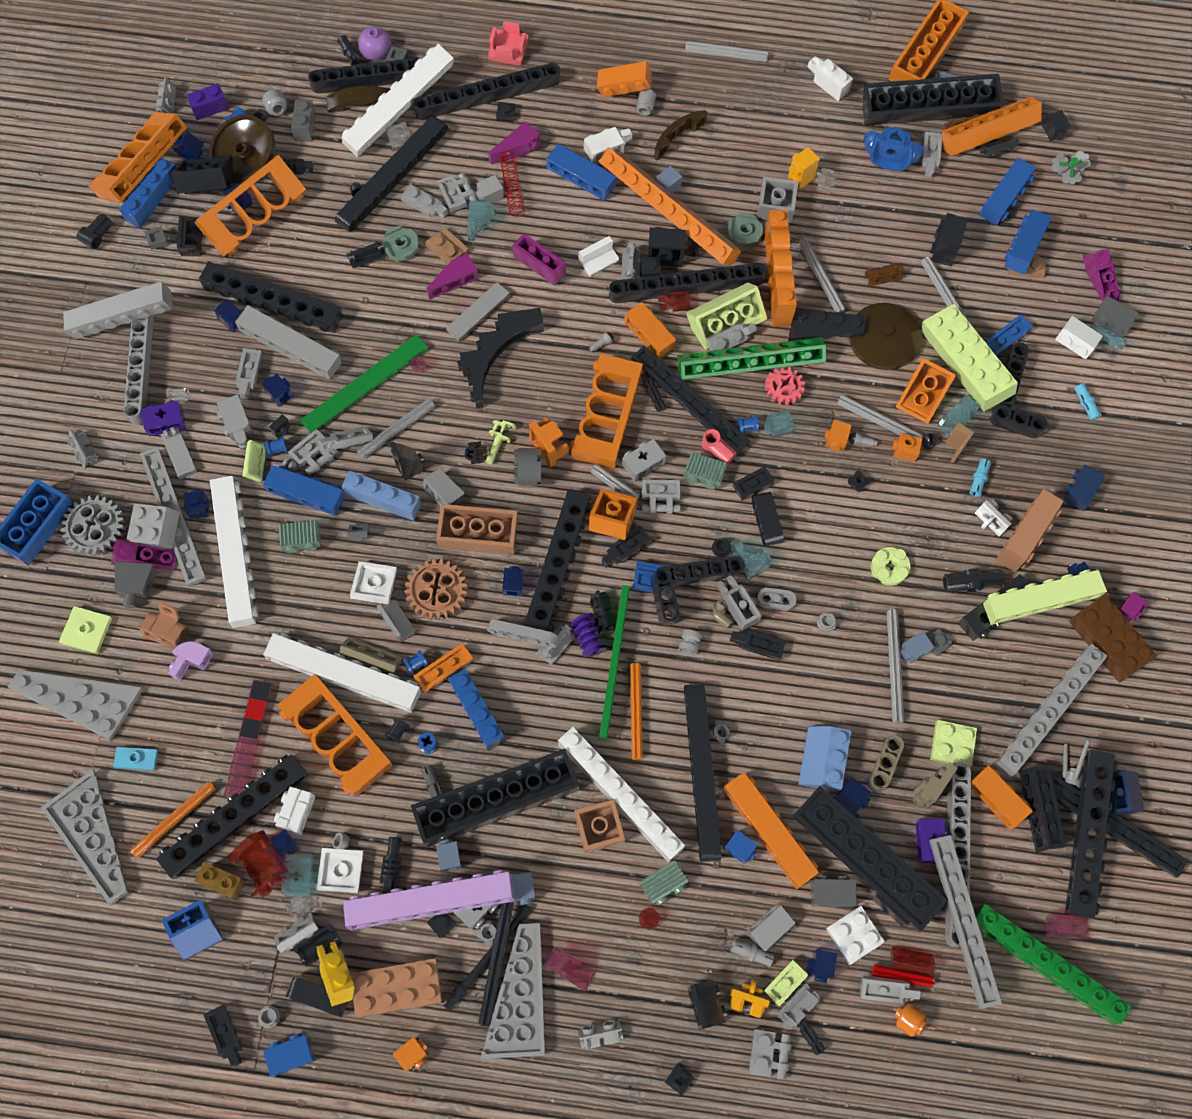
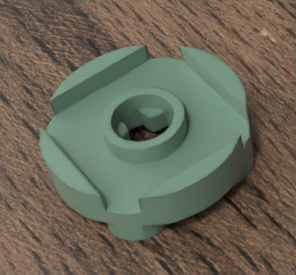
[727,213,763,247]
[383,226,419,262]

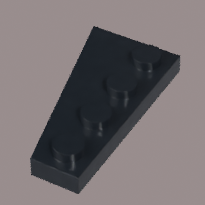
[788,308,867,341]

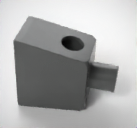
[115,561,157,608]

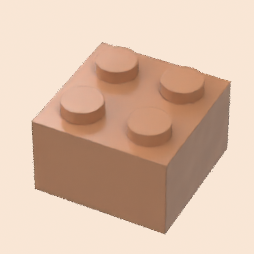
[574,800,625,854]

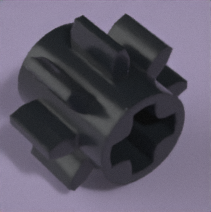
[464,441,488,464]

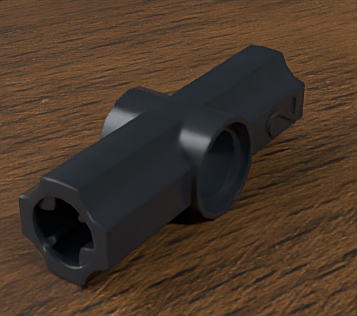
[943,568,1005,592]

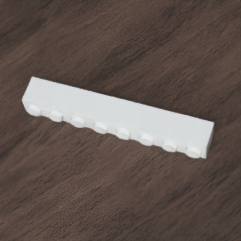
[342,44,453,158]
[210,476,258,628]
[263,633,421,713]
[558,727,685,863]

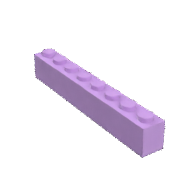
[343,870,515,930]

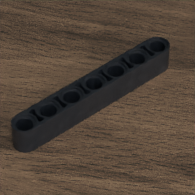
[308,57,423,94]

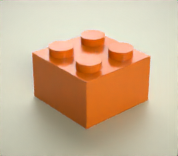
[589,488,638,540]

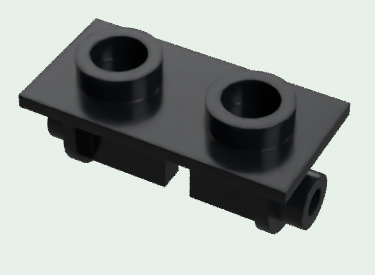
[347,241,386,269]
[590,590,616,633]

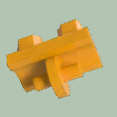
[729,979,770,1018]

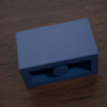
[263,1033,316,1077]

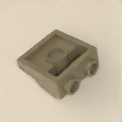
[913,763,957,808]

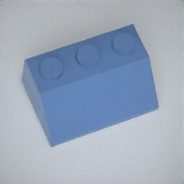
[798,726,851,794]

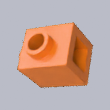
[824,420,852,452]
[892,433,922,462]
[393,1037,428,1072]

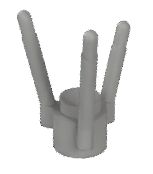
[1061,740,1090,788]

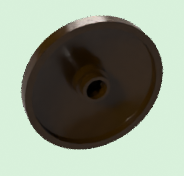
[209,115,275,184]
[849,303,922,370]

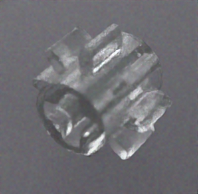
[814,168,837,191]

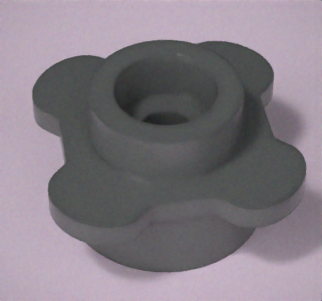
[709,720,731,744]

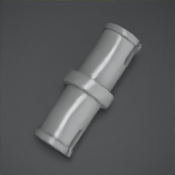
[730,939,774,967]

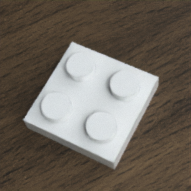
[350,561,397,604]
[317,848,364,894]
[826,906,885,965]

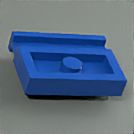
[632,561,668,596]

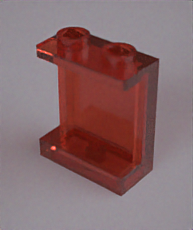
[227,830,289,898]

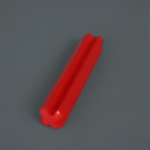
[871,965,934,988]

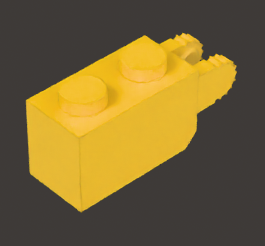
[317,941,354,1006]

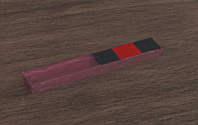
[223,679,274,798]

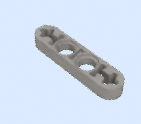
[487,619,559,648]

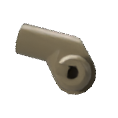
[713,600,733,629]

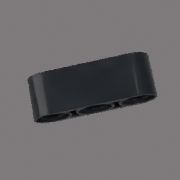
[751,492,784,547]
[285,976,349,1018]

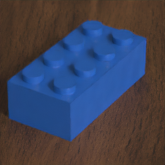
[0,478,74,566]

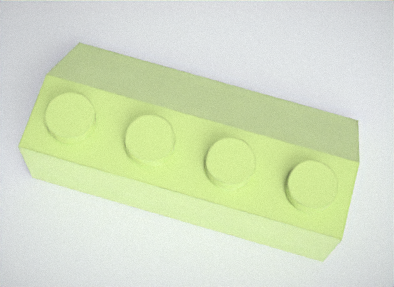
[686,283,767,350]

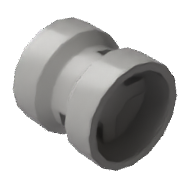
[678,630,702,655]

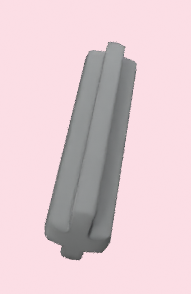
[591,464,639,500]

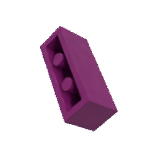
[513,233,566,286]

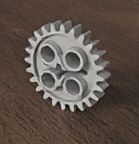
[61,495,126,556]

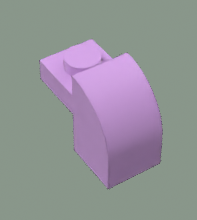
[168,642,214,681]

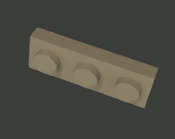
[340,637,402,672]

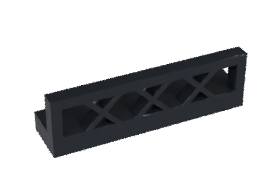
[1019,766,1067,853]

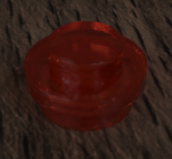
[639,908,660,930]

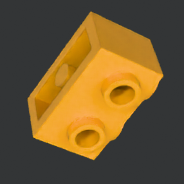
[787,147,820,190]

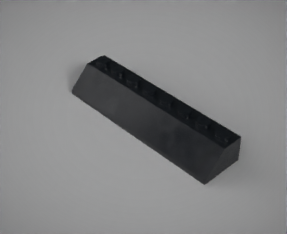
[862,73,1004,125]
[410,749,579,848]

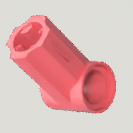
[701,429,737,464]

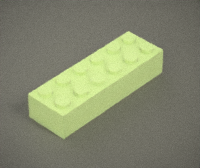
[922,304,1017,411]

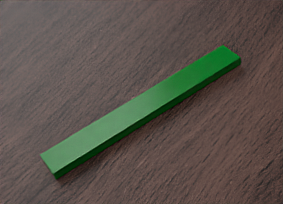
[300,334,428,434]
[599,585,630,741]

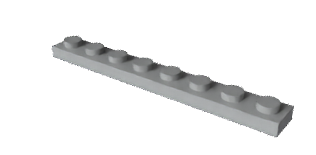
[140,447,207,587]
[929,835,1002,1009]

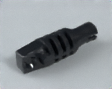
[282,159,314,175]
[380,836,402,894]

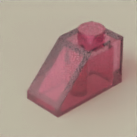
[1045,915,1089,940]
[544,947,595,992]

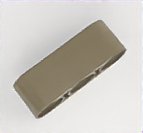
[868,735,904,793]

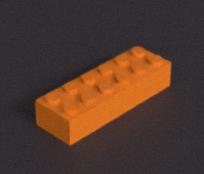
[888,0,969,81]

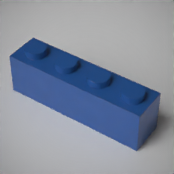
[546,144,616,201]
[119,157,176,228]
[979,157,1036,226]
[1004,209,1052,275]
[263,465,345,516]
[448,669,505,751]

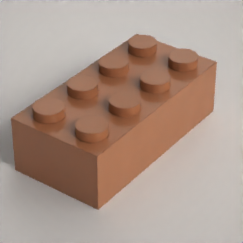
[995,489,1063,572]
[436,504,518,554]
[351,958,443,1019]

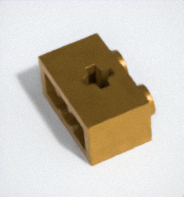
[194,862,246,901]

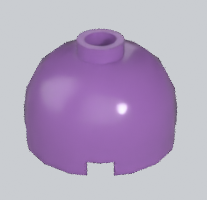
[358,26,392,62]

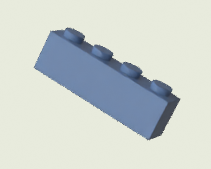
[342,470,421,521]

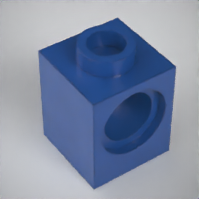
[724,830,757,864]

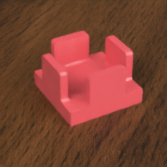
[488,21,529,66]

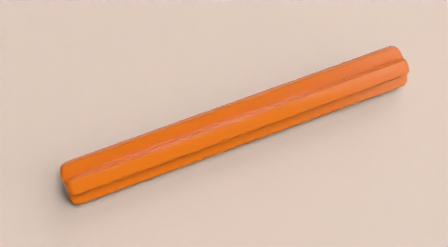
[630,663,643,760]
[130,782,216,858]

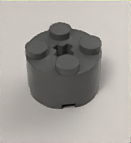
[514,448,541,486]

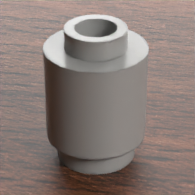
[636,89,656,116]

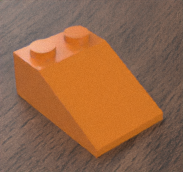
[896,358,956,424]

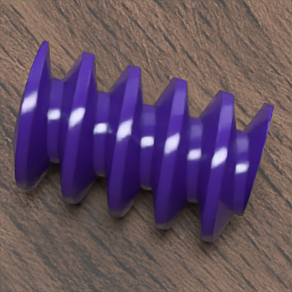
[571,612,607,657]

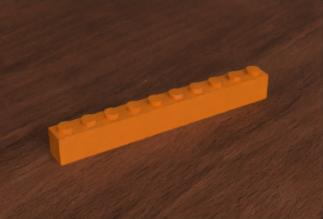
[599,147,742,266]

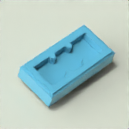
[113,747,158,771]

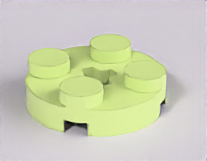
[871,547,910,586]

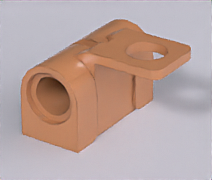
[139,601,189,649]

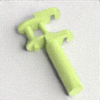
[486,420,517,464]

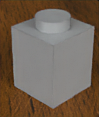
[475,175,504,207]

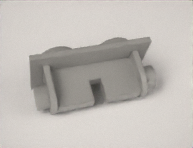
[155,77,176,113]
[621,243,641,280]
[67,429,98,469]
[536,624,576,665]
[778,983,820,1028]
[578,1020,623,1050]

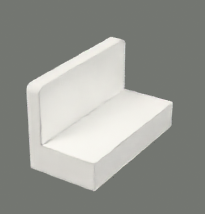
[579,236,619,277]

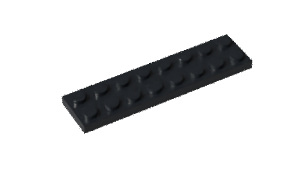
[792,786,948,932]

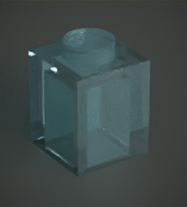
[764,409,794,439]

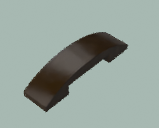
[326,86,391,113]
[654,110,708,161]

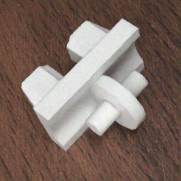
[975,500,1012,536]

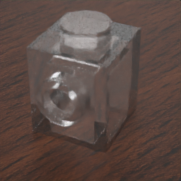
[385,122,413,152]

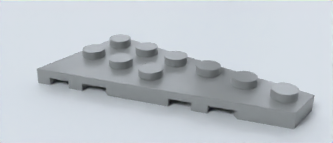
[8,670,143,741]
[41,769,129,905]
[480,923,545,1059]

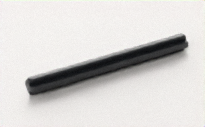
[478,901,514,1026]

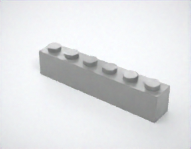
[64,281,172,339]
[235,305,342,380]

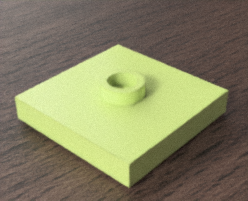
[59,606,112,654]

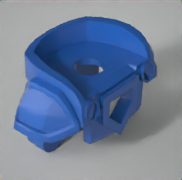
[863,127,924,171]

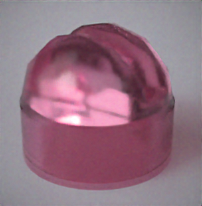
[410,356,426,373]

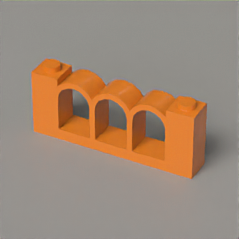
[88,112,187,203]
[194,155,306,257]
[764,210,797,327]
[569,353,643,469]
[277,674,393,798]

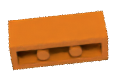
[597,61,652,97]
[624,302,676,359]
[971,765,1032,830]

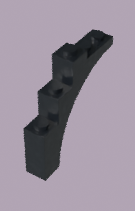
[457,308,544,409]

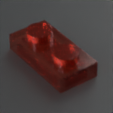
[890,946,936,975]

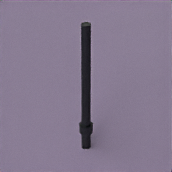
[443,905,531,1012]

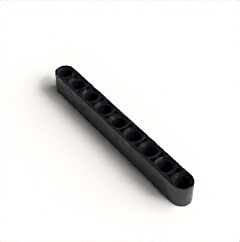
[413,63,560,120]
[335,116,448,232]
[609,263,767,303]
[684,683,721,862]

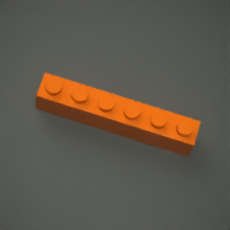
[942,96,1042,156]
[723,772,819,890]

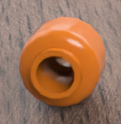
[894,1004,928,1037]

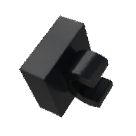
[664,1064,694,1096]

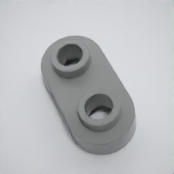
[757,588,796,611]

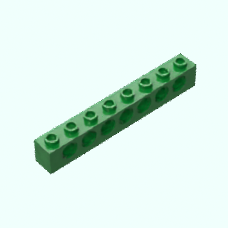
[677,338,826,380]
[975,904,1132,1025]

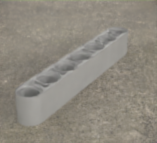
[124,315,154,425]

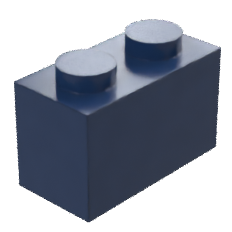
[1063,464,1105,512]
[1110,770,1144,815]

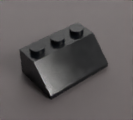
[171,155,233,194]

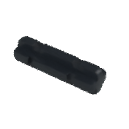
[644,378,666,412]
[797,1017,825,1055]

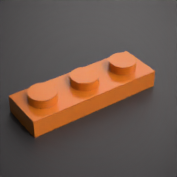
[413,643,474,693]

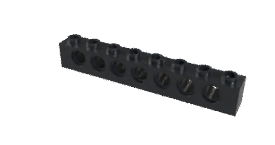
[199,261,343,333]
[523,489,592,632]
[1064,750,1117,919]
[156,754,308,879]

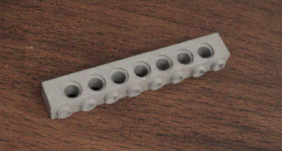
[993,644,1107,778]

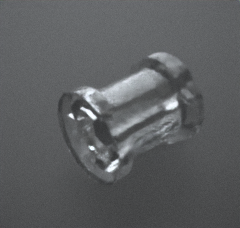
[167,387,190,403]

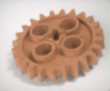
[404,559,468,621]

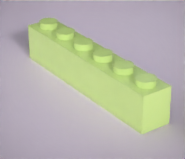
[983,569,1107,625]

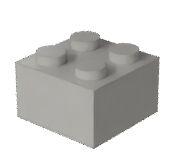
[757,176,798,223]
[126,503,180,549]

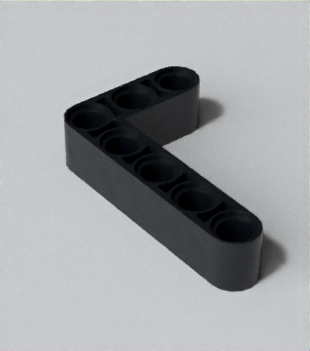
[990,342,1048,439]
[650,556,745,626]

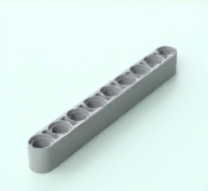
[945,762,971,948]

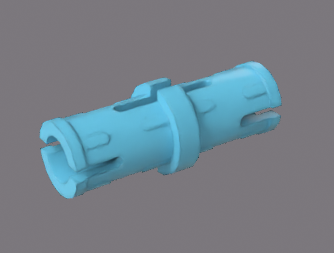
[1074,383,1102,421]
[969,459,991,497]

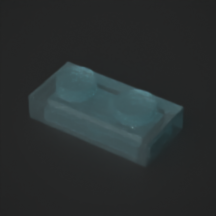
[1092,323,1127,350]

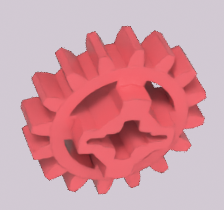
[764,367,805,406]

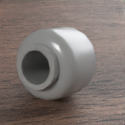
[262,89,287,116]

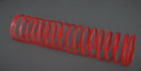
[500,152,525,217]

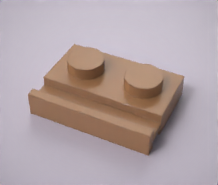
[425,227,469,265]

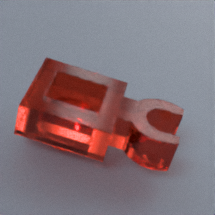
[658,291,691,312]

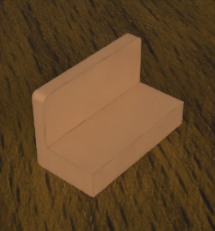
[945,422,974,463]

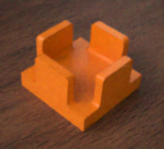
[529,417,569,468]

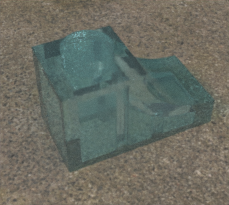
[467,201,494,241]
[731,538,771,579]

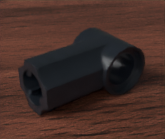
[77,214,113,249]

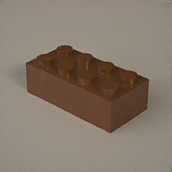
[1068,594,1157,683]

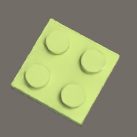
[930,720,977,768]

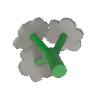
[1052,151,1091,184]

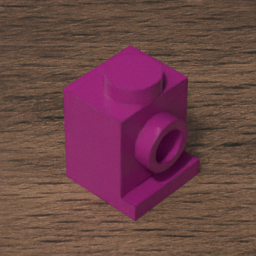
[1118,591,1150,622]

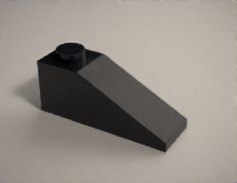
[389,442,425,481]

